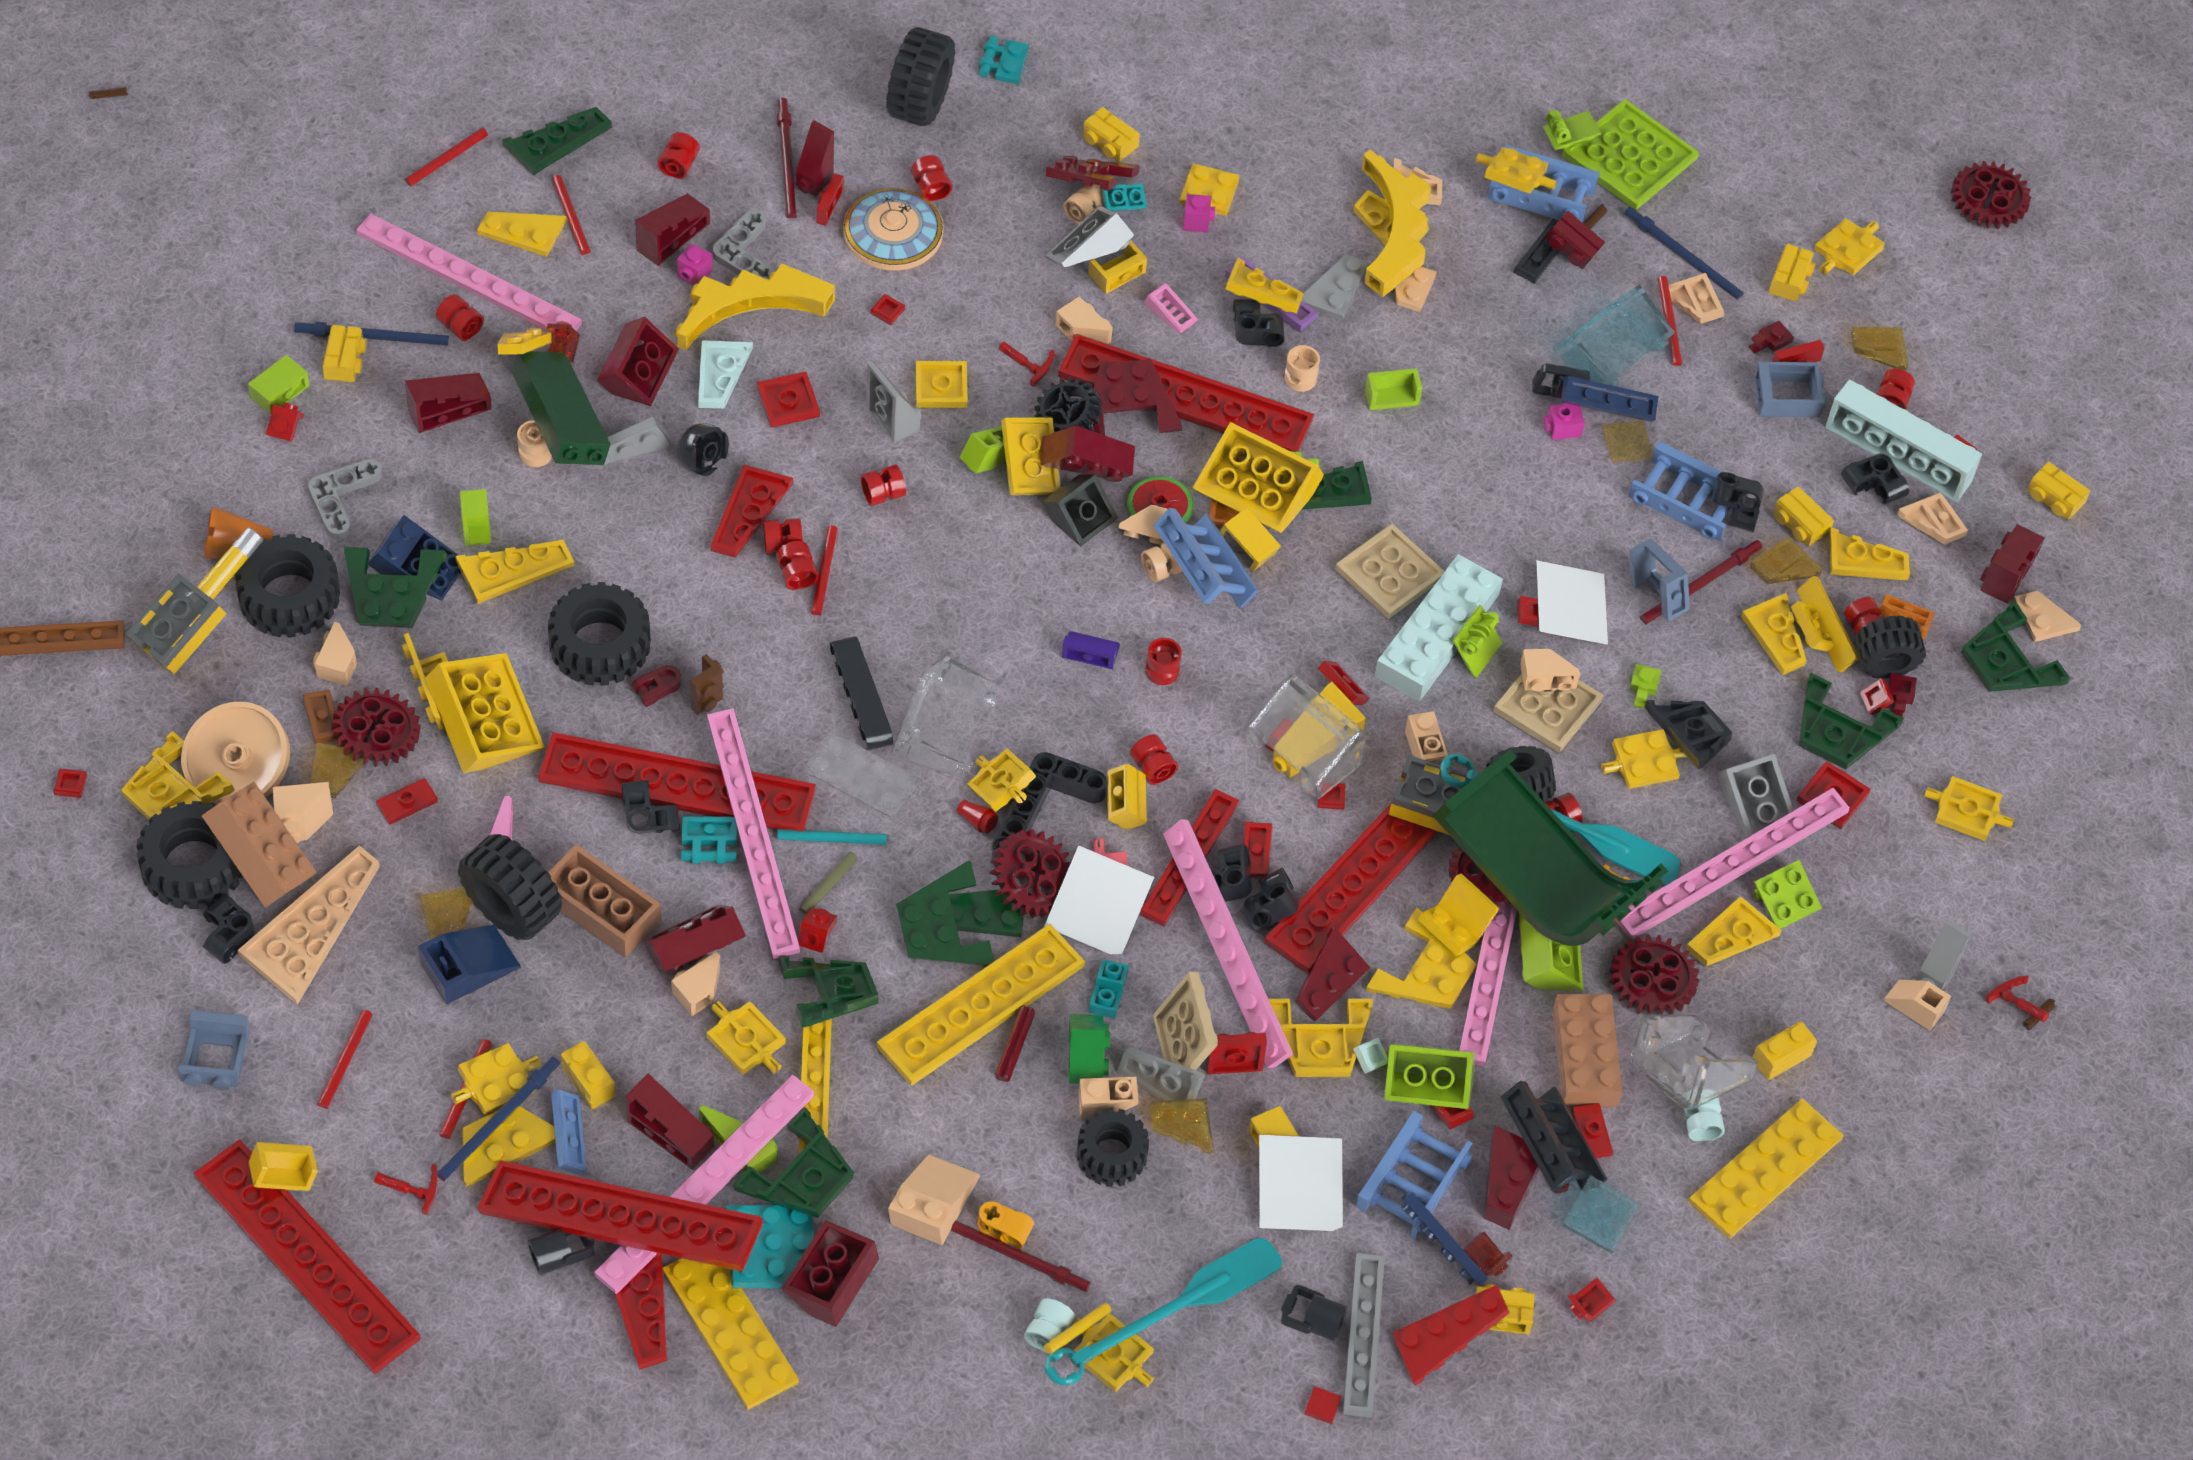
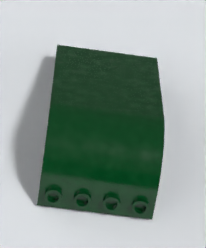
[1432,749,1668,946]

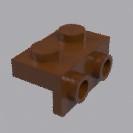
[690,654,724,715]

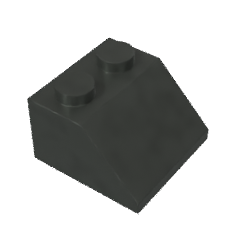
[1042,474,1118,546]

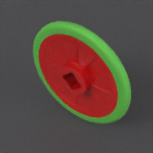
[1126,476,1194,524]

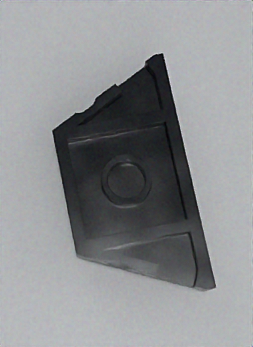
[1645,700,1732,769]

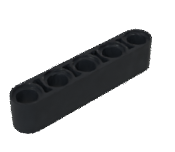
[830,636,893,751]

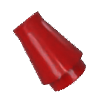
[957,800,998,833]

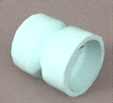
[1683,1090,1725,1141]
[1024,1299,1075,1352]

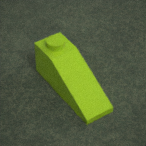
[959,426,1006,473]
[699,1105,778,1173]

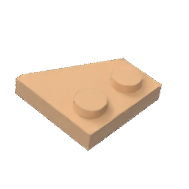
[1669,273,1724,324]
[1897,492,1968,545]

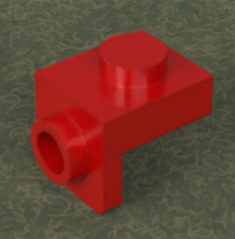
[266,402,304,442]
[798,908,837,953]
[1567,1277,1617,1322]

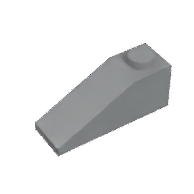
[1916,919,1971,990]

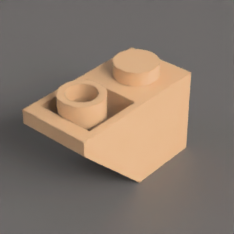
[1055,297,1112,344]
[1119,505,1179,545]
[313,622,357,686]
[1520,649,1580,692]
[1405,711,1448,761]
[671,952,720,1016]
[1884,980,1951,1031]
[1078,1077,1139,1119]

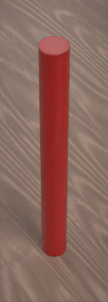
[405,128,488,187]
[552,175,591,255]
[1657,276,1682,366]
[811,525,838,616]
[317,1010,373,1109]
[439,1039,492,1139]

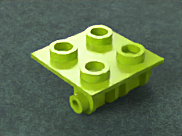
[1543,110,1601,150]
[1453,605,1502,678]
[1752,860,1822,929]

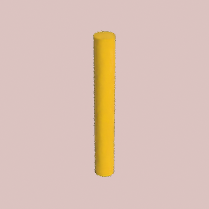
[1044,1303,1112,1354]

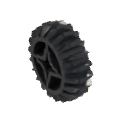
[1034,377,1103,432]

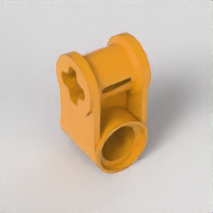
[977,1201,1034,1249]

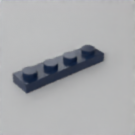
[1561,376,1658,422]
[1401,1191,1489,1286]

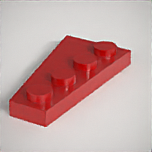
[711,465,793,558]
[614,1253,668,1370]
[1392,1284,1510,1385]

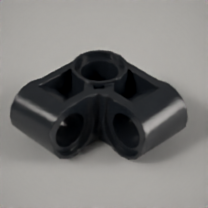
[1233,299,1284,347]
[1841,453,1909,504]
[1711,472,1764,532]
[621,780,680,834]
[1211,844,1253,902]
[1243,867,1299,931]
[202,894,255,964]

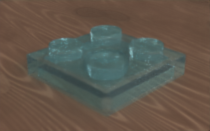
[1562,1175,1640,1254]

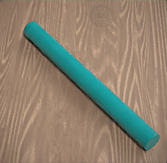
[777,829,887,845]

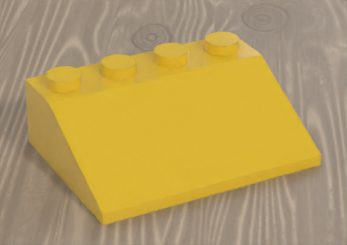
[1192,422,1324,533]
[425,653,545,773]

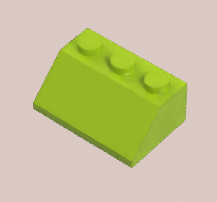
[1519,912,1584,991]
[1385,1043,1476,1109]

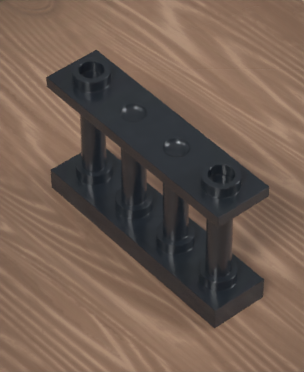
[1500,1081,1608,1195]

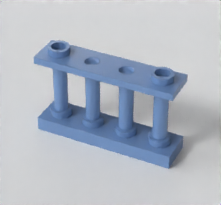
[1487,145,1600,223]
[1628,441,1748,541]
[1153,508,1259,608]
[1356,1111,1473,1240]

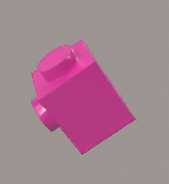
[1183,194,1215,233]
[677,243,713,285]
[1544,404,1585,440]

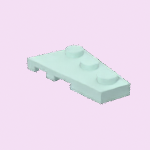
[698,341,753,409]

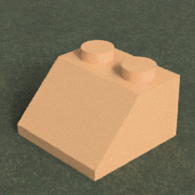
[273,782,333,843]

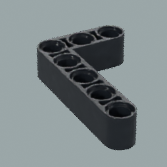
[991,752,1107,867]

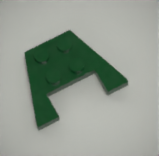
[344,547,447,628]
[1961,601,2070,692]
[1798,673,1904,769]
[896,861,994,966]
[779,955,879,1028]
[733,1107,854,1218]

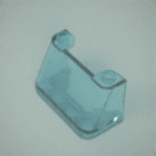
[1553,284,1675,386]

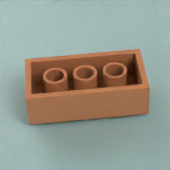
[202,782,317,907]
[548,844,662,958]
[1553,994,1622,1107]

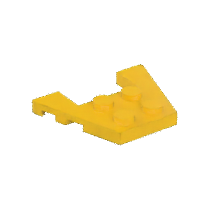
[121,731,235,820]
[1366,908,1477,1009]
[1269,999,1373,1077]

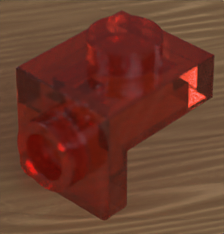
[546,321,580,362]
[1463,1231,1513,1276]

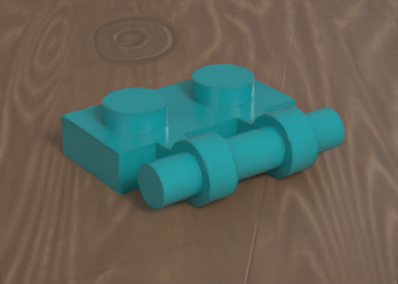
[979,35,1029,85]
[681,817,737,864]

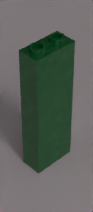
[511,351,611,465]

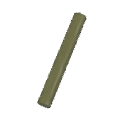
[799,852,858,915]

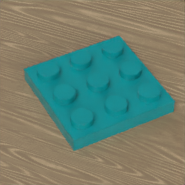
[725,1205,814,1288]

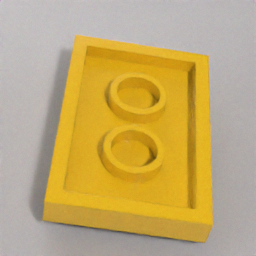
[1001,418,1061,495]

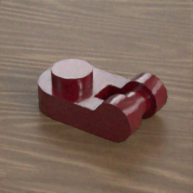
[631,665,681,707]

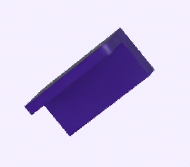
[1062,631,1120,670]

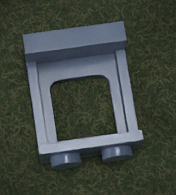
[1630,538,1690,621]
[178,1010,250,1090]

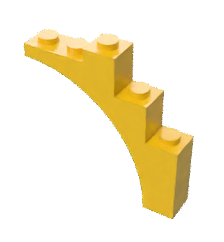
[1362,150,1431,298]
[675,263,835,350]

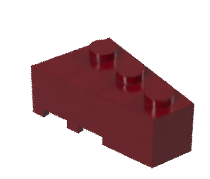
[635,193,710,266]
[405,373,492,433]
[1040,425,1135,482]
[1980,524,2045,604]
[644,904,746,974]
[625,1073,714,1170]
[1484,1126,1539,1230]

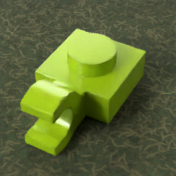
[1630,664,1662,709]

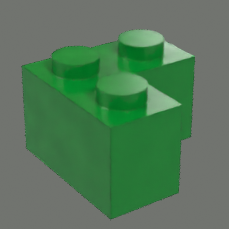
[1068,1014,1110,1084]

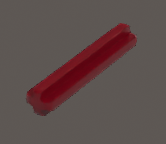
[995,1005,1035,1082]

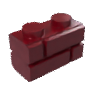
[1545,211,1605,270]

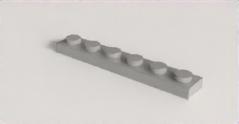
[1343,1253,1385,1418]

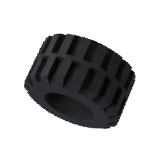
[1854,616,1926,678]
[1485,746,1556,803]
[1076,1108,1149,1187]

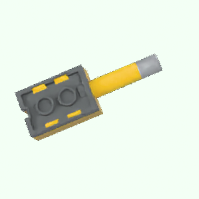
[126,527,263,674]
[1388,755,1466,835]

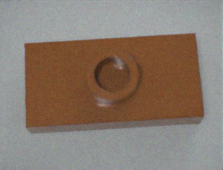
[303,690,338,744]

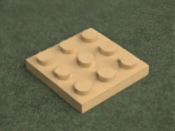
[1335,524,1445,619]
[1493,674,1604,753]
[1153,972,1218,1071]

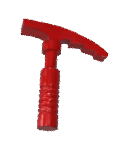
[999,341,1054,387]
[1985,976,2049,1022]
[374,1164,438,1215]

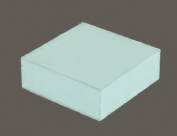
[1353,1038,1388,1074]

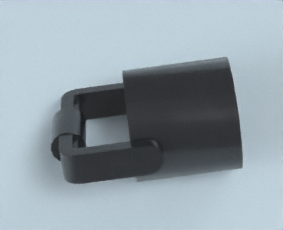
[1532,363,1590,399]
[527,1229,595,1275]
[1281,1285,1347,1342]

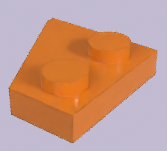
[1880,594,1935,640]

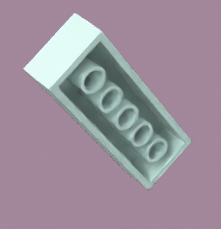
[1825,379,1982,502]
[1374,554,1503,702]

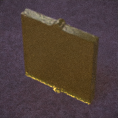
[1603,421,1653,462]

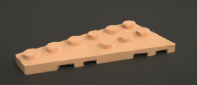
[238,845,380,1005]

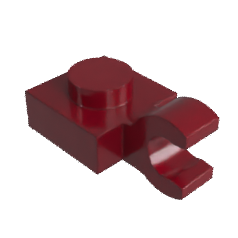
[1748,320,1794,354]
[1888,673,1917,718]

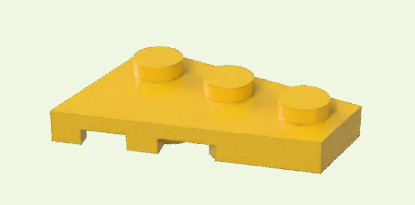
[1353,190,1429,246]
[477,212,567,257]
[1225,257,1304,314]
[497,328,552,354]
[1829,527,1910,581]
[1741,593,1807,675]
[1685,896,1782,967]

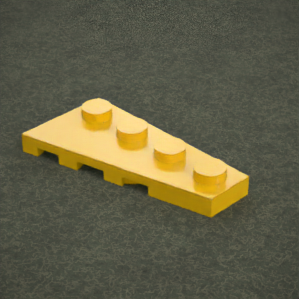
[456,540,575,604]

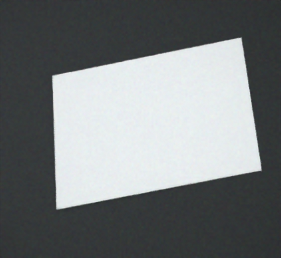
[1536,560,1608,645]
[1044,846,1154,954]
[1259,1135,1343,1231]

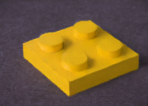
[1179,163,1240,216]
[916,361,968,408]

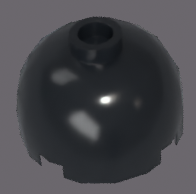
[678,423,729,476]

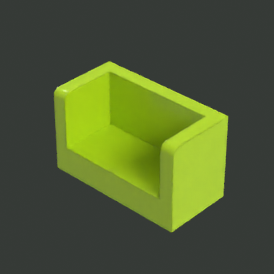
[248,355,309,415]
[1365,368,1422,410]
[460,489,491,546]

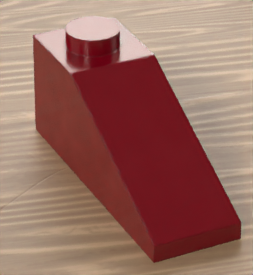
[796,120,834,196]

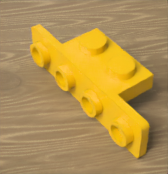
[1791,576,1859,672]
[402,632,448,731]

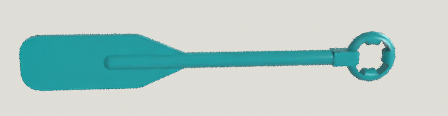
[1440,754,1680,886]
[1044,1238,1282,1386]

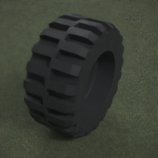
[886,27,956,126]
[235,534,340,638]
[548,582,651,686]
[136,801,243,909]
[458,834,562,940]

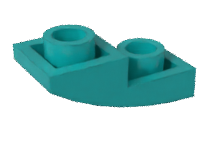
[1101,183,1147,212]
[1088,959,1129,1019]

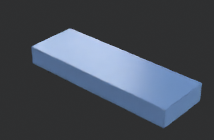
[551,1089,587,1174]

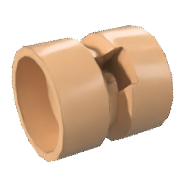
[1063,184,1105,225]
[1284,345,1320,391]
[517,420,552,467]
[1141,543,1183,583]

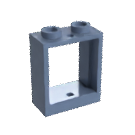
[1754,362,1827,417]

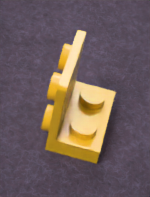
[1418,874,1499,956]

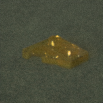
[1851,327,1908,371]
[1750,536,1823,584]
[310,743,363,798]
[421,888,472,940]
[1150,1098,1214,1154]

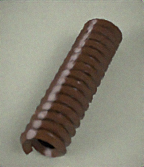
[89,87,128,99]
[1583,204,1607,229]
[2023,999,2055,1030]

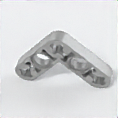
[713,210,774,280]
[308,459,382,540]

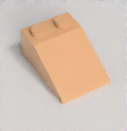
[888,1154,980,1245]

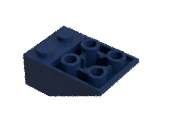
[368,515,461,601]
[418,924,521,1005]

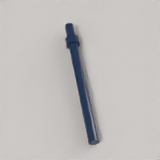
[1624,206,1744,300]
[294,321,449,346]
[436,1056,560,1181]

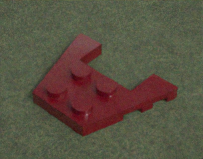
[1046,156,1140,191]
[1093,359,1182,435]

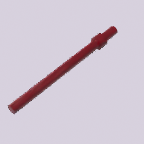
[777,98,797,219]
[1640,540,1762,625]
[951,1220,1091,1292]

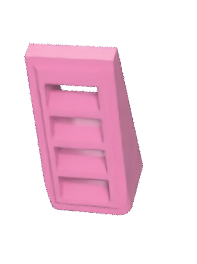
[1144,283,1199,334]
[490,796,513,840]

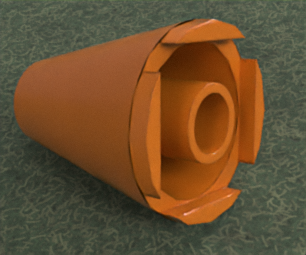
[204,507,276,559]

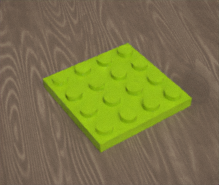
[1562,99,1699,211]

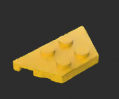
[463,1106,556,1188]

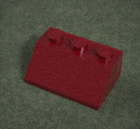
[597,316,679,406]
[782,1220,879,1327]

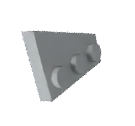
[1302,254,1369,321]
[592,417,671,467]
[1117,1047,1205,1118]

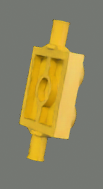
[1475,147,1557,194]
[1814,218,1885,276]
[1601,729,1687,789]
[967,748,1036,812]
[1924,776,2014,841]
[706,1001,786,1076]
[451,1043,541,1116]
[1071,1313,1154,1393]

